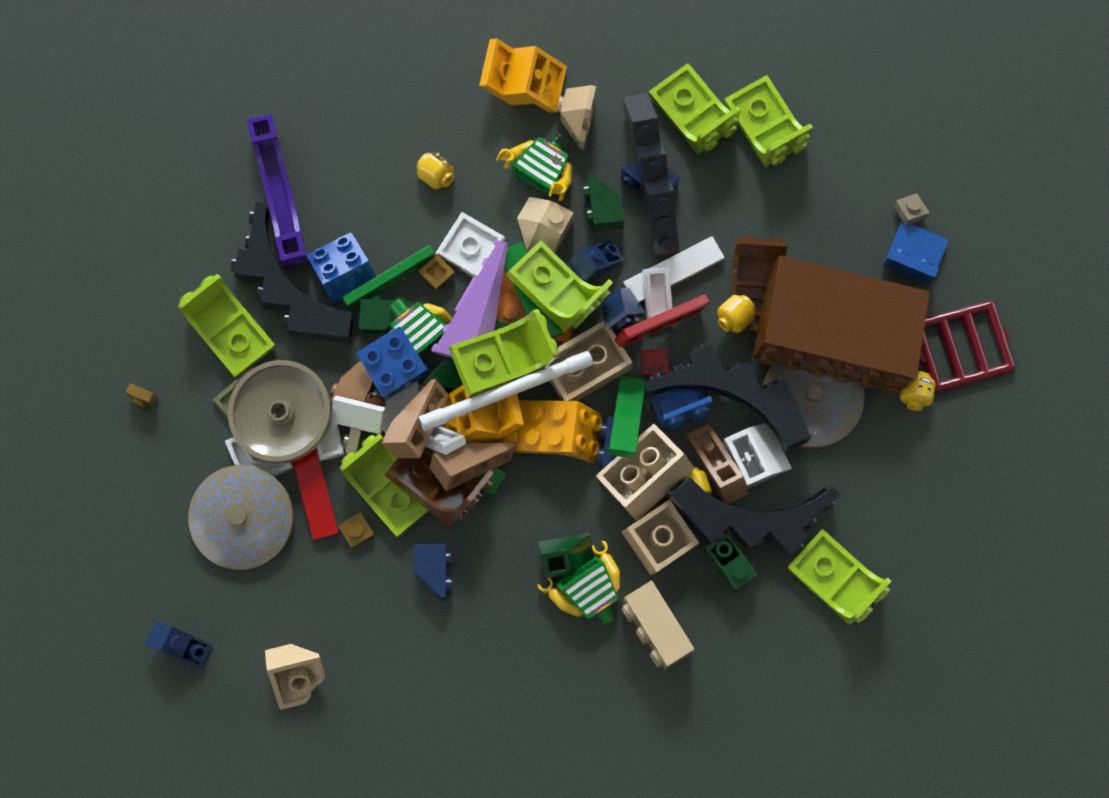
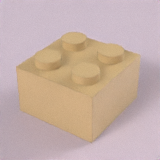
[622,499,699,575]

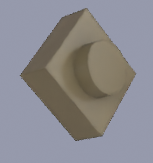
[893,193,930,226]
[342,428,363,455]

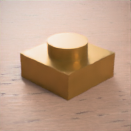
[419,254,455,291]
[125,383,158,408]
[338,512,375,549]

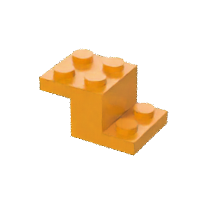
[479,38,567,113]
[440,381,524,443]

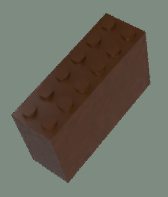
[752,255,930,394]

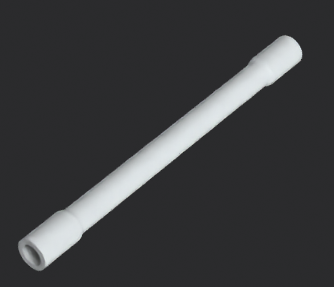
[418,351,593,431]

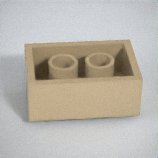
[544,321,632,401]
[596,424,695,521]
[622,581,694,671]

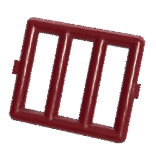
[920,301,1016,393]

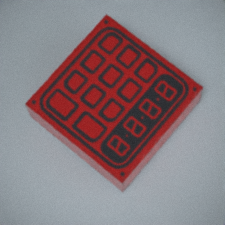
[641,348,669,376]

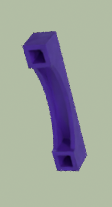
[246,113,309,269]

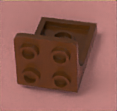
[730,236,788,333]
[385,447,494,527]

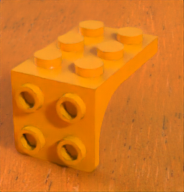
[500,400,602,463]

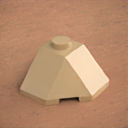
[557,85,596,150]
[517,197,574,254]
[265,644,325,710]

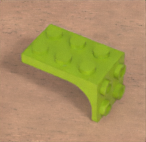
[648,63,741,155]
[724,75,813,168]
[506,240,613,332]
[177,274,276,379]
[448,309,558,396]
[340,434,429,538]
[787,529,891,625]

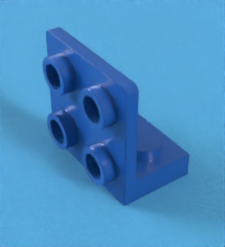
[883,221,948,286]
[307,233,376,305]
[357,326,431,400]
[650,390,713,431]

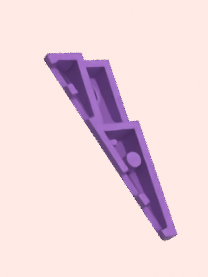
[432,240,508,358]

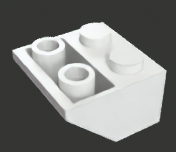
[723,424,792,489]

